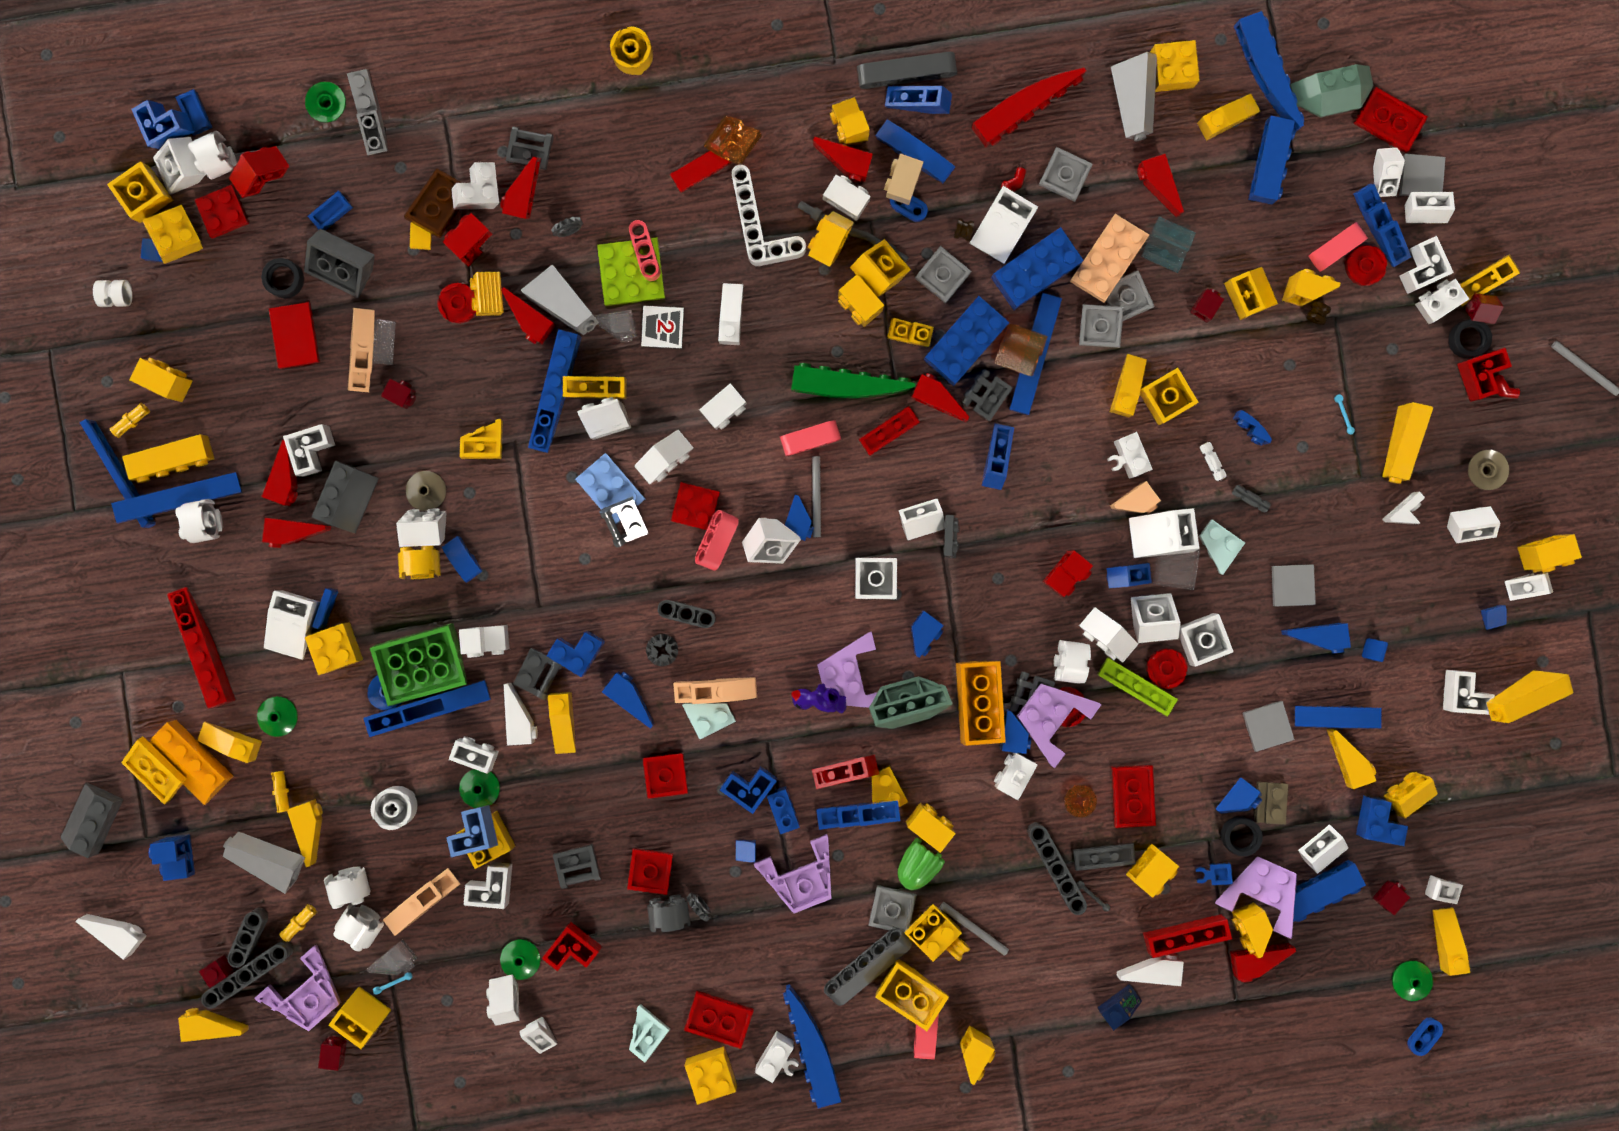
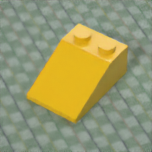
[875,959,949,1031]

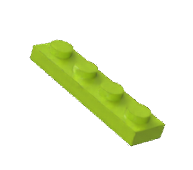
[1097,658,1178,717]

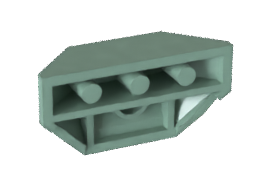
[1290,64,1374,118]
[869,676,953,729]

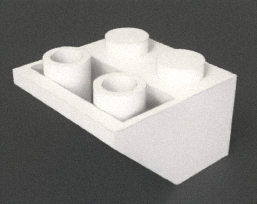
[396,508,446,547]

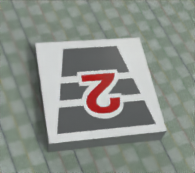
[641,306,684,349]

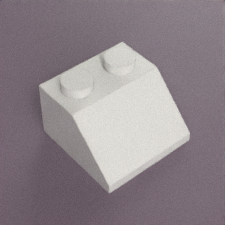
[153,137,206,194]
[742,518,801,564]
[1131,593,1181,643]

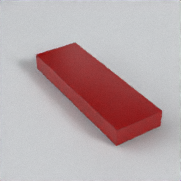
[670,144,733,193]
[858,406,920,456]

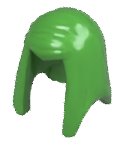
[897,837,945,890]

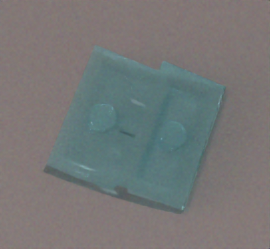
[1141,217,1196,273]

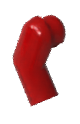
[1001,167,1026,192]
[1494,375,1520,399]

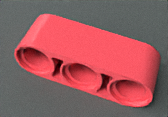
[629,220,661,281]
[1308,222,1368,272]
[780,420,841,456]
[695,510,738,571]
[914,1014,939,1060]

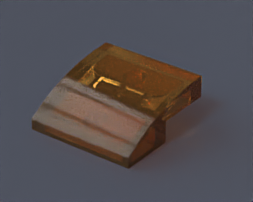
[704,115,762,165]
[994,324,1048,376]

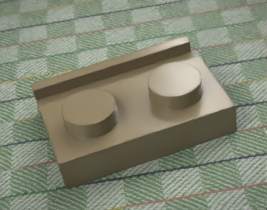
[1254,782,1288,825]

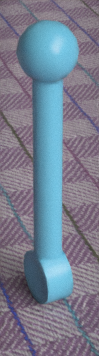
[1334,394,1355,435]
[373,972,413,995]

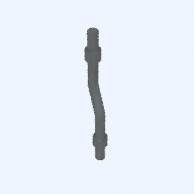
[798,201,909,263]

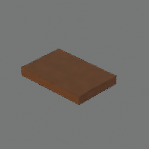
[404,168,462,238]

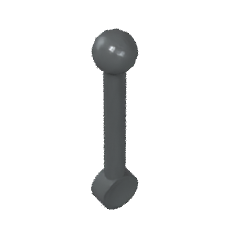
[1076,881,1110,912]

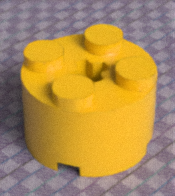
[610,26,653,75]
[398,546,441,579]

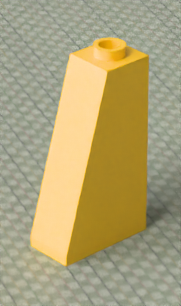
[1382,402,1433,484]
[1486,670,1574,723]

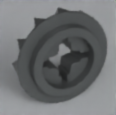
[551,217,583,237]
[646,634,678,666]
[687,892,711,921]

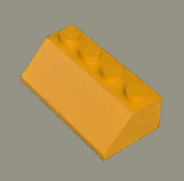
[956,661,1006,746]
[150,720,233,805]

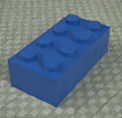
[991,227,1084,311]
[924,296,1009,387]

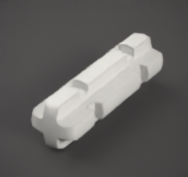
[1200,442,1227,481]

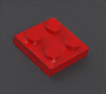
[195,184,250,239]
[671,482,720,530]
[643,753,688,799]
[627,848,673,895]

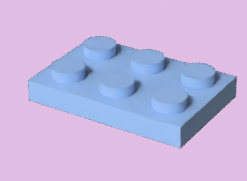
[575,453,645,524]

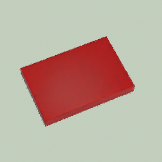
[1353,87,1428,153]
[269,302,320,369]
[1111,765,1156,828]
[684,991,754,1049]

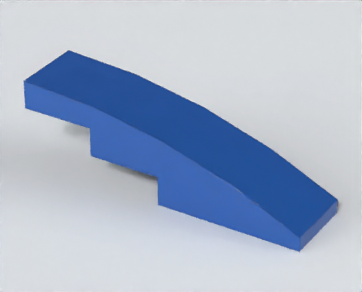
[875,119,955,183]
[1353,184,1411,267]
[1295,706,1382,728]
[816,800,900,830]

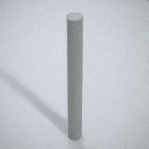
[1551,341,1619,396]
[812,456,821,537]
[939,902,1009,956]

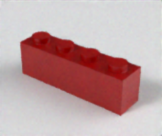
[1143,914,1232,958]

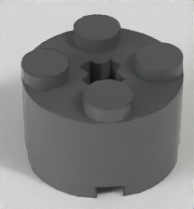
[647,894,690,932]

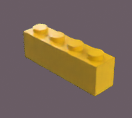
[122,434,214,483]

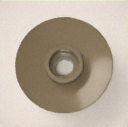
[1468,450,1509,490]
[406,471,446,511]

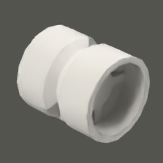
[93,280,133,307]

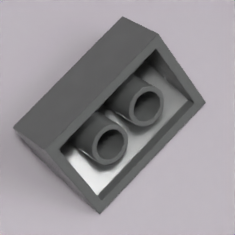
[304,229,375,298]
[312,461,379,534]
[60,783,123,858]

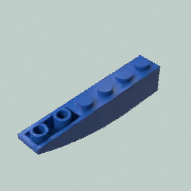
[1234,11,1304,131]
[528,329,582,453]
[363,680,491,737]
[783,984,841,1108]

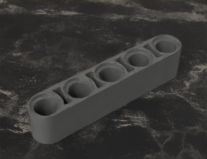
[857,52,958,89]
[1027,822,1087,915]
[824,927,912,1006]
[201,940,293,1009]

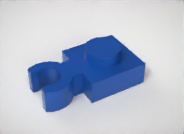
[1196,863,1233,885]

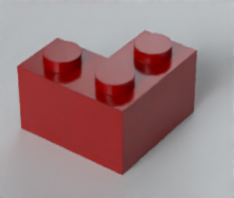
[229,146,289,198]
[443,213,492,267]
[1457,348,1512,402]
[1042,550,1093,597]
[542,921,602,971]

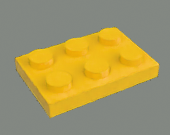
[121,736,187,805]

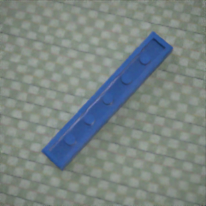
[1009,293,1062,415]
[80,419,156,528]
[111,472,242,524]

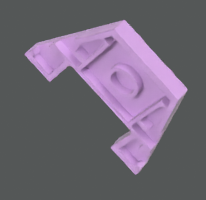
[817,632,878,708]
[1017,684,1101,768]
[754,834,831,913]
[1215,856,1297,939]
[254,945,341,1031]

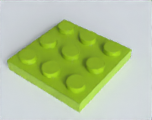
[597,237,665,306]

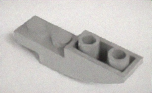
[347,69,388,155]

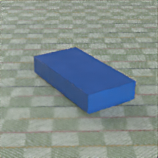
[175,89,213,136]
[308,190,353,231]
[312,588,338,629]

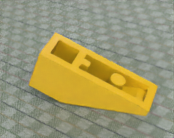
[1197,94,1260,141]
[1460,254,1520,306]
[1109,354,1147,418]
[563,376,627,399]
[548,692,576,754]
[197,721,262,763]
[1327,728,1376,789]
[287,799,323,867]
[1432,907,1470,976]
[178,1008,249,1042]

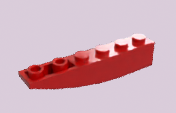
[972,67,1087,148]
[167,587,236,709]

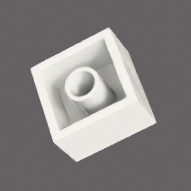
[855,558,897,599]
[1179,613,1233,667]

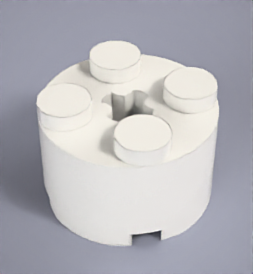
[188,131,237,180]
[176,499,223,543]
[1053,640,1091,684]
[371,786,417,830]
[324,867,371,909]
[334,903,384,951]

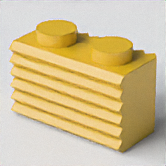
[470,272,503,316]

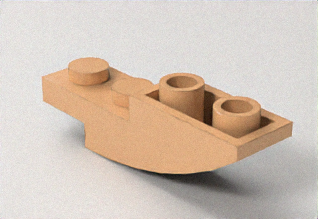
[348,308,375,392]
[673,677,757,704]
[383,868,460,936]

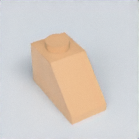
[1110,481,1161,514]

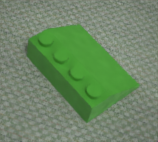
[370,623,467,706]

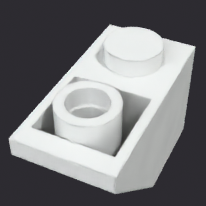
[1373,148,1405,197]

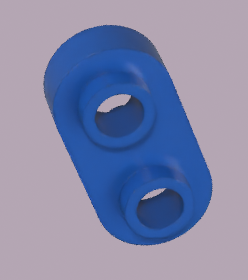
[890,195,928,222]
[1407,1018,1443,1056]

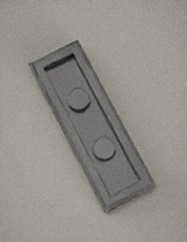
[1073,843,1136,871]

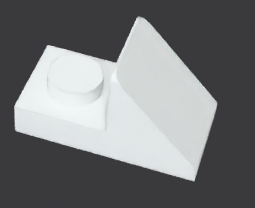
[1382,492,1425,524]
[1505,572,1553,601]
[1425,875,1463,904]
[519,1017,557,1054]

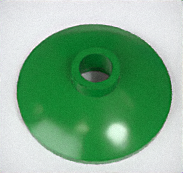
[305,82,346,123]
[257,696,298,737]
[459,769,500,808]
[500,939,541,980]
[1392,960,1433,1001]

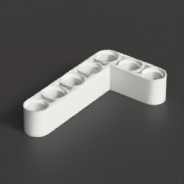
[732,165,806,266]

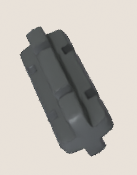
[1232,485,1271,513]

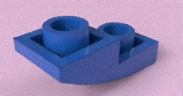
[1233,410,1272,446]
[442,536,482,583]

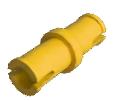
[110,403,150,438]
[271,771,289,813]
[279,904,317,942]

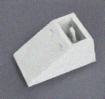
[969,186,1038,264]
[577,397,631,440]
[1129,508,1199,558]
[264,590,320,660]

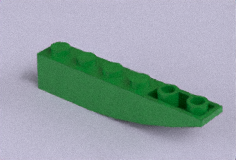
[791,363,915,398]

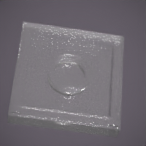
[1153,550,1200,590]

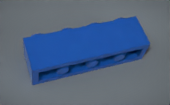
[1248,116,1296,205]
[1293,860,1366,922]

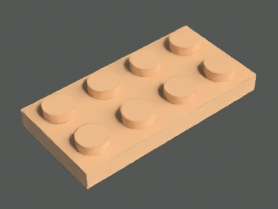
[1070,214,1149,303]

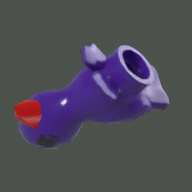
[791,683,847,713]

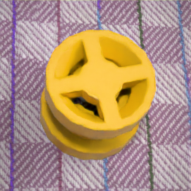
[946,937,970,961]

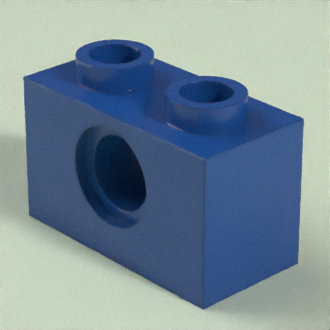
[767,786,800,835]

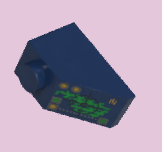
[1097,984,1142,1031]

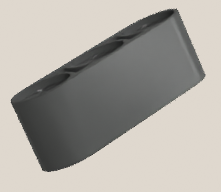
[657,600,716,628]
[227,908,269,968]

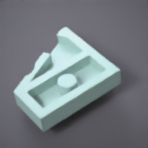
[1199,520,1245,575]
[682,703,736,739]
[629,1004,670,1063]

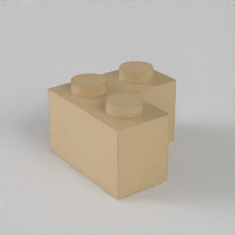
[884,154,924,205]

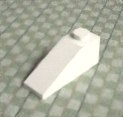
[718,283,743,345]
[504,683,538,745]
[76,914,146,960]
[1117,954,1184,986]

